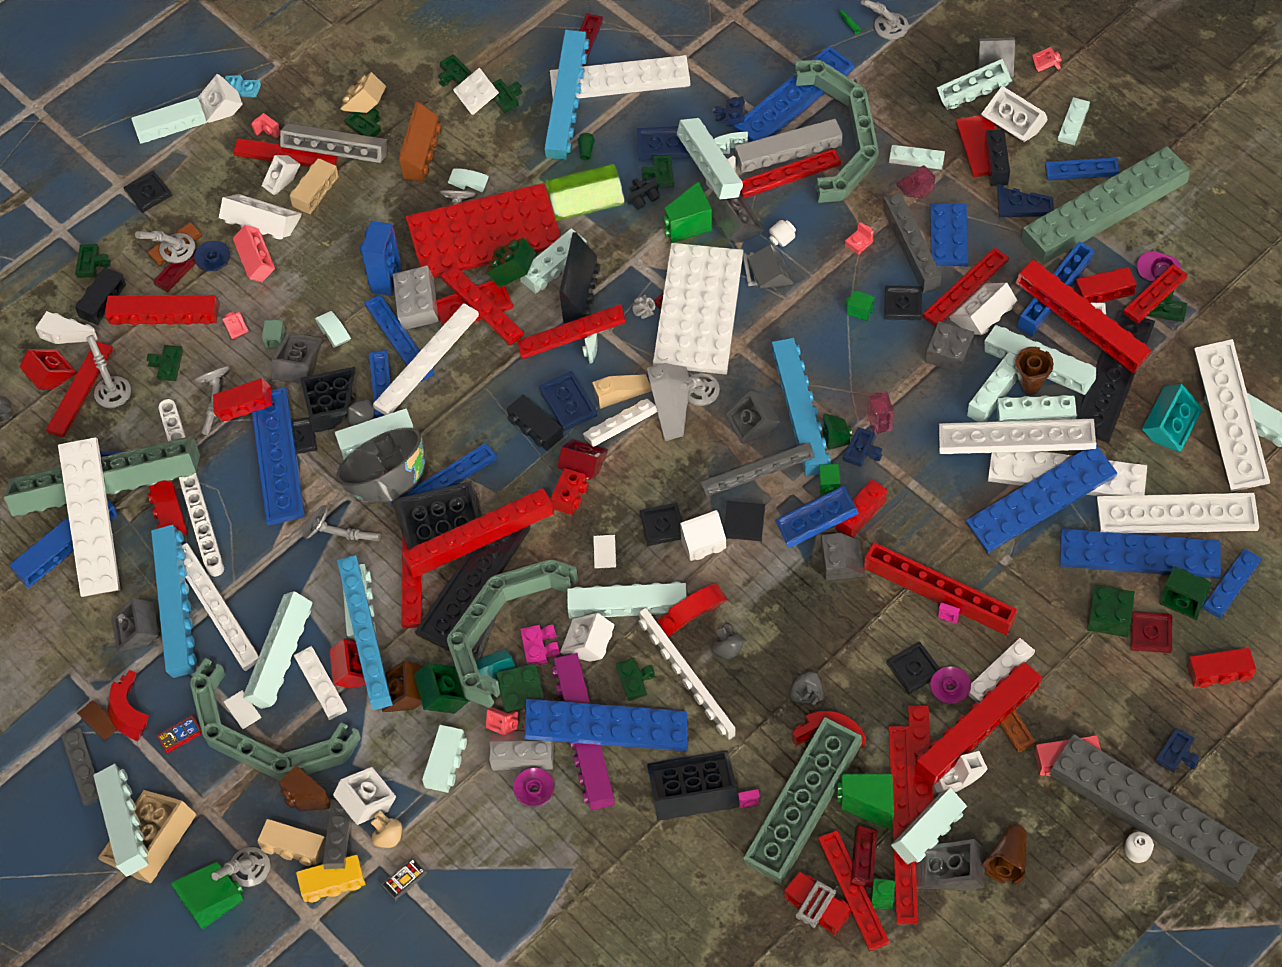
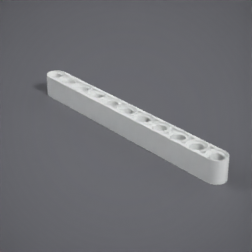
[159,399,224,577]

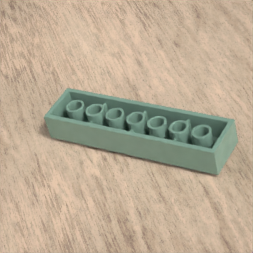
[743,717,862,885]

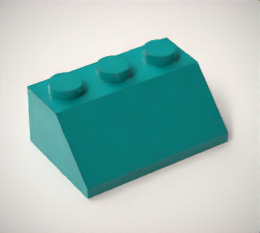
[1142,384,1203,452]

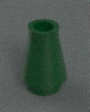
[577,133,595,160]

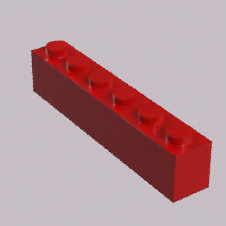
[105,295,219,325]

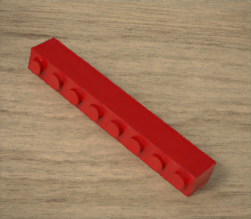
[1016,260,1152,374]
[402,488,553,579]
[864,542,1017,636]
[914,662,1043,786]

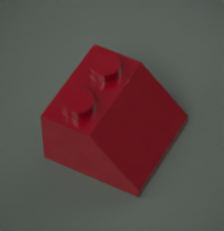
[557,439,608,480]

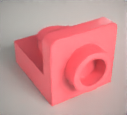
[1032,47,1062,72]
[251,113,280,138]
[845,222,874,255]
[222,311,249,340]
[486,707,518,735]

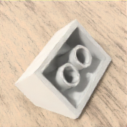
[981,86,1048,142]
[949,283,1018,335]

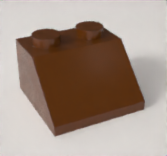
[382,660,423,712]
[278,765,330,811]

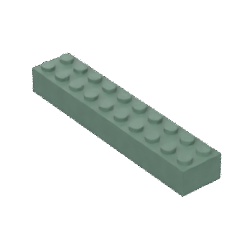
[1021,146,1190,265]
[4,436,200,516]

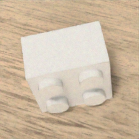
[333,767,396,825]

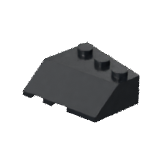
[300,366,356,433]

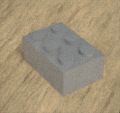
[393,266,439,330]

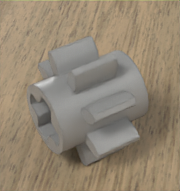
[632,295,655,319]

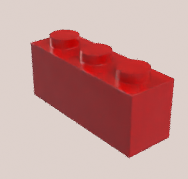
[1074,267,1137,303]
[213,378,272,422]
[836,479,887,538]
[147,480,188,536]
[1187,647,1256,688]
[784,872,851,935]

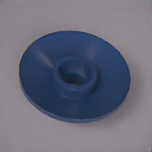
[194,241,230,271]

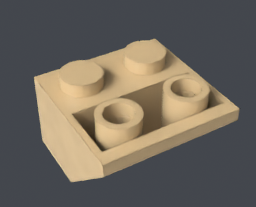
[341,72,386,113]

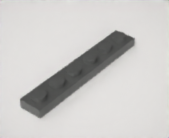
[701,442,815,497]

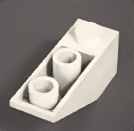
[36,311,98,344]

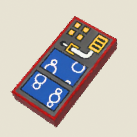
[157,715,202,754]

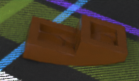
[77,700,117,742]

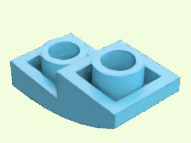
[225,75,261,97]

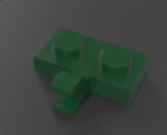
[438,54,472,87]
[492,78,523,113]
[344,109,381,137]
[642,155,674,188]
[75,244,111,278]
[1147,291,1187,322]
[146,345,183,381]
[615,658,655,701]

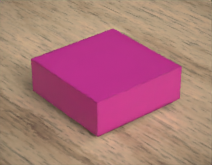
[938,603,960,624]
[738,789,760,808]

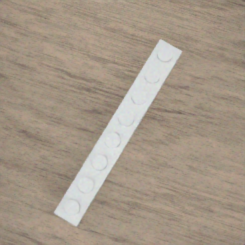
[373,303,479,415]
[182,543,259,671]
[638,608,735,740]

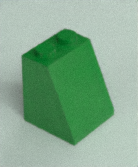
[663,182,712,243]
[837,774,894,829]
[171,862,244,930]

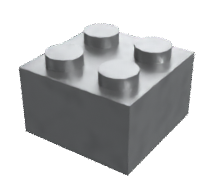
[926,321,974,373]

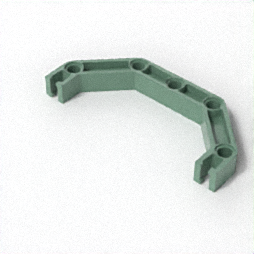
[793,60,879,203]
[447,560,578,708]
[190,658,361,781]

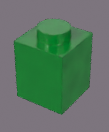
[845,290,875,321]
[819,464,840,494]
[872,879,895,910]

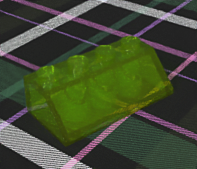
[546,164,625,221]

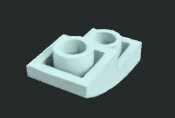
[713,132,748,154]
[448,169,489,192]
[315,311,351,348]
[582,333,598,364]

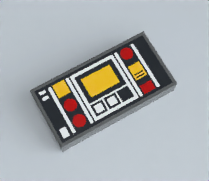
[381,857,427,901]

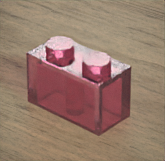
[867,392,894,434]

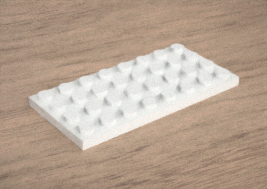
[653,243,743,374]

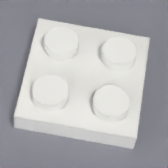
[453,68,499,115]

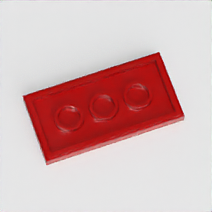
[956,115,996,178]
[436,280,513,326]

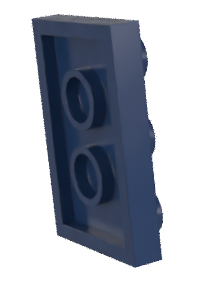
[637,126,691,160]
[539,371,597,431]

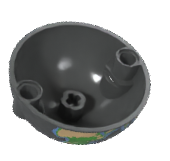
[336,428,426,503]

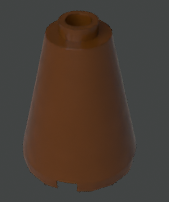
[1015,346,1054,395]
[983,824,1027,884]

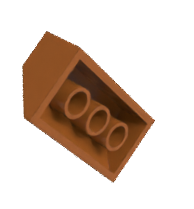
[399,102,442,182]

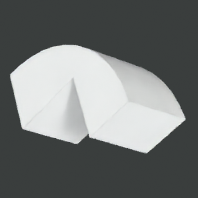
[934,751,987,795]

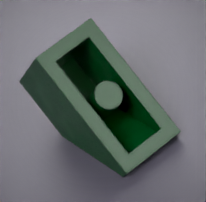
[822,414,853,450]

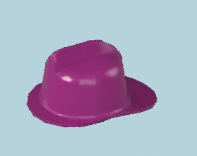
[1137,251,1182,282]

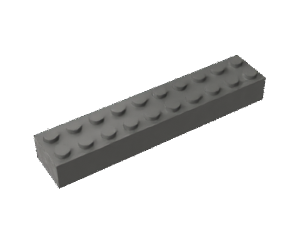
[1049,734,1259,888]

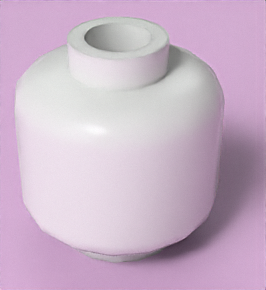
[769,220,796,247]
[1124,832,1154,863]

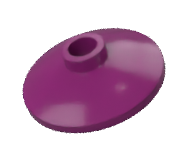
[930,666,971,704]
[513,768,554,807]

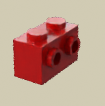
[550,468,588,515]

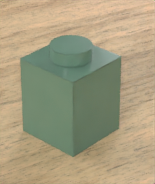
[262,319,286,349]

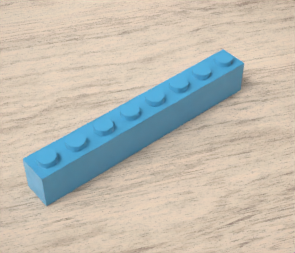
[545,30,589,160]
[772,338,831,477]
[151,525,197,678]
[337,555,393,710]

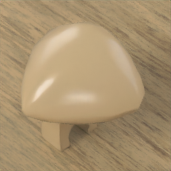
[371,811,402,848]

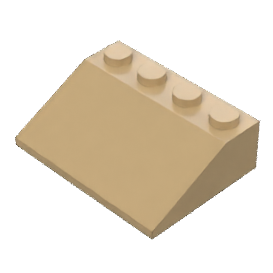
[98,790,197,883]

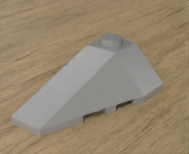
[647,363,690,441]

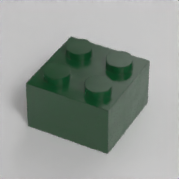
[486,237,536,288]
[1160,567,1212,620]
[1087,585,1135,637]
[414,663,469,714]
[496,663,544,713]

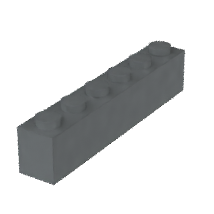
[883,192,942,293]

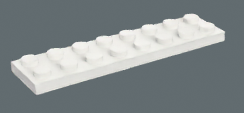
[550,55,690,98]
[1195,339,1270,492]
[939,419,1096,454]
[58,438,121,597]
[988,451,1147,496]
[1096,493,1259,533]

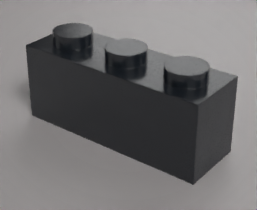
[985,129,1010,186]
[75,267,126,325]
[507,394,563,451]

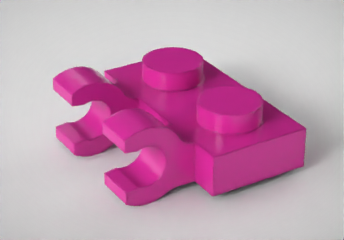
[520,625,560,665]

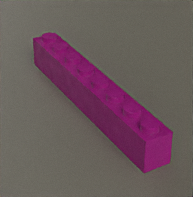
[552,653,615,811]

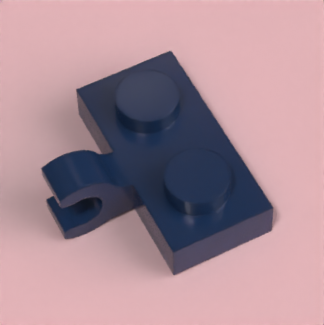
[713,96,745,126]
[843,427,882,467]
[1155,728,1200,773]

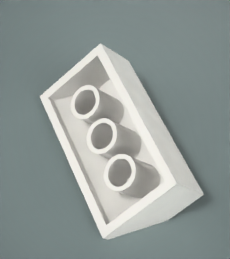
[219,194,302,239]

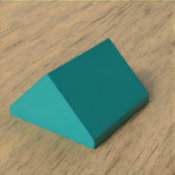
[475,649,516,695]

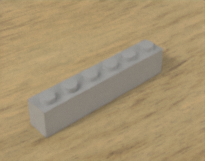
[735,119,843,173]
[280,124,388,163]

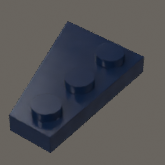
[997,184,1054,217]

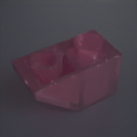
[896,165,936,198]

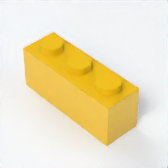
[296,855,366,902]

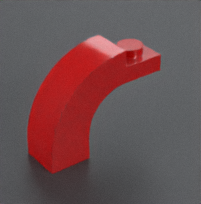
[657,584,728,637]
[107,670,149,741]
[792,711,866,748]

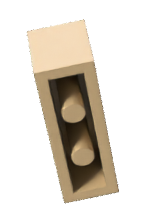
[290,158,339,214]
[258,819,326,866]

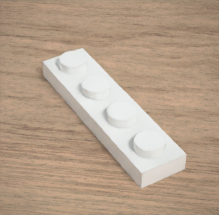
[583,399,658,447]
[969,638,1035,703]
[294,646,347,720]

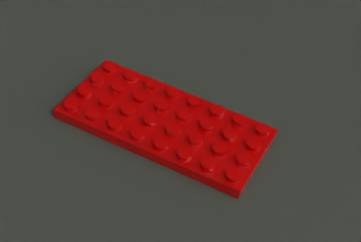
[406,183,561,278]

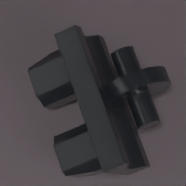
[626,178,660,210]

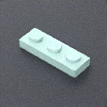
[1058,97,1090,145]
[889,145,945,169]

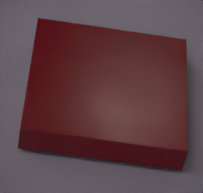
[1131,612,1172,653]

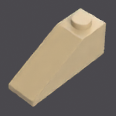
[592,374,652,409]

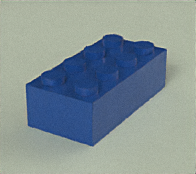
[360,221,402,296]

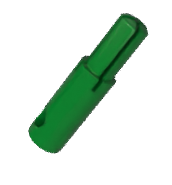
[839,10,861,34]

